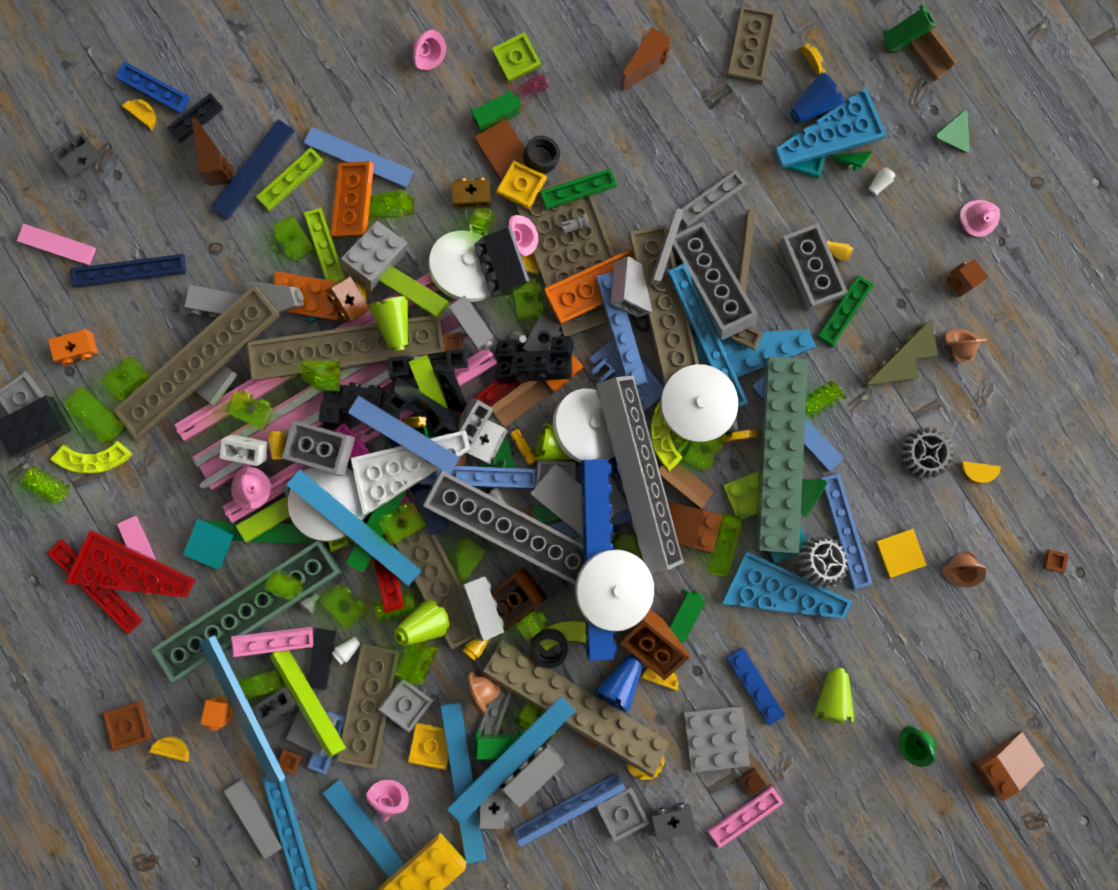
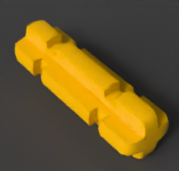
[401,416,426,428]
[510,429,536,465]

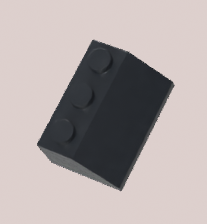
[474,227,530,298]

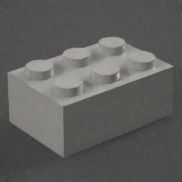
[341,221,407,292]
[282,420,355,475]
[503,742,564,808]

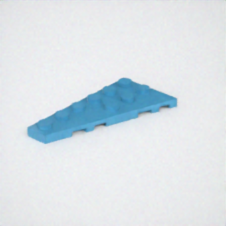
[775,87,886,168]
[693,329,816,378]
[721,551,853,619]

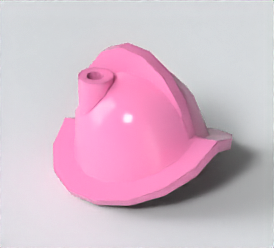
[412,29,446,70]
[959,200,1000,237]
[508,215,538,256]
[231,467,271,510]
[366,780,409,821]

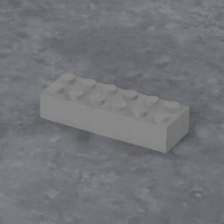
[672,222,757,340]

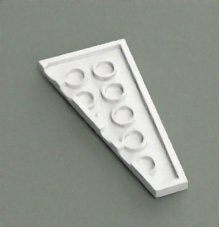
[351,430,470,516]

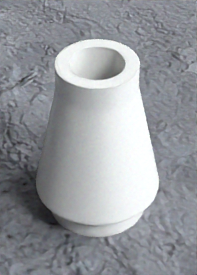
[868,167,895,196]
[332,637,361,665]

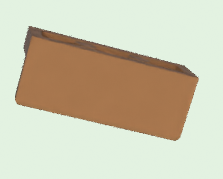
[909,29,957,81]
[491,381,550,427]
[659,463,714,509]

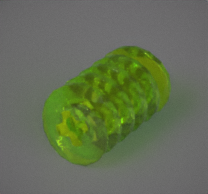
[805,381,846,420]
[23,466,71,504]
[373,589,416,623]

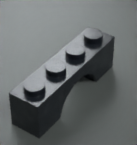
[387,348,469,381]
[383,377,460,437]

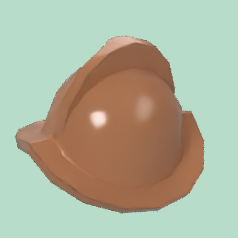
[945,329,987,363]
[942,551,986,587]
[468,671,501,714]

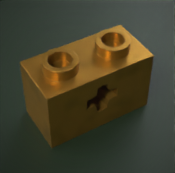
[452,177,491,209]

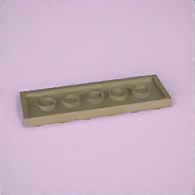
[337,643,401,769]

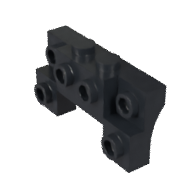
[495,336,574,383]
[318,382,401,424]

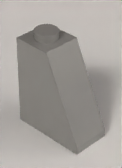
[610,257,652,317]
[244,282,304,314]
[449,295,495,351]

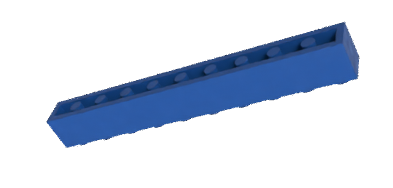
[581,459,616,661]

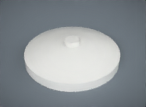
[428,231,491,302]
[660,364,738,442]
[553,389,615,463]
[288,467,364,541]
[575,550,654,631]

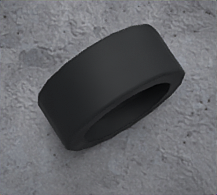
[523,135,560,174]
[530,628,568,668]

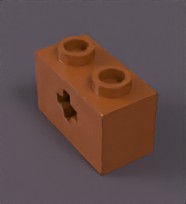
[946,259,988,297]
[325,277,370,323]

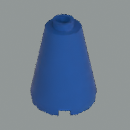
[789,72,844,123]
[594,655,643,712]

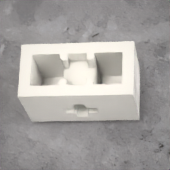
[467,420,508,465]
[220,434,268,466]

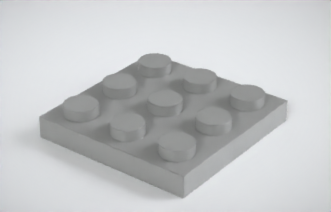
[684,706,750,773]

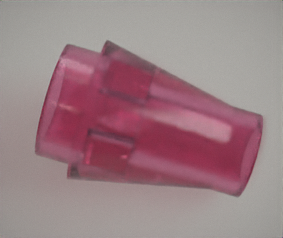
[520,73,549,96]

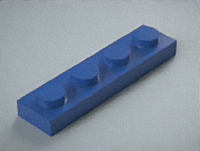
[115,61,190,114]
[726,647,786,726]

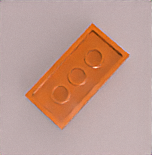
[330,161,374,238]
[272,271,340,322]

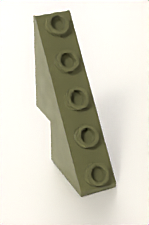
[863,320,938,388]

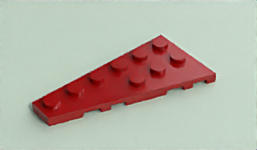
[65,530,196,597]

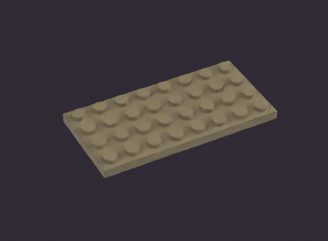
[515,174,632,336]

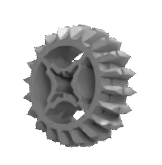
[901,427,955,479]
[797,535,849,588]

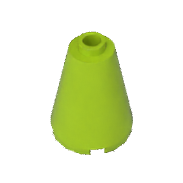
[368,296,408,352]
[535,423,573,461]
[394,600,449,646]
[814,668,854,724]

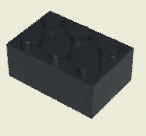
[0,396,72,458]

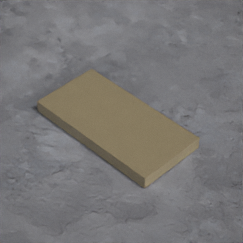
[726,5,777,84]

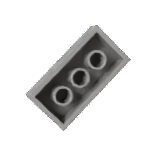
[779,223,848,311]

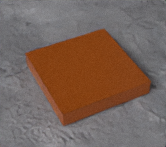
[102,701,153,751]

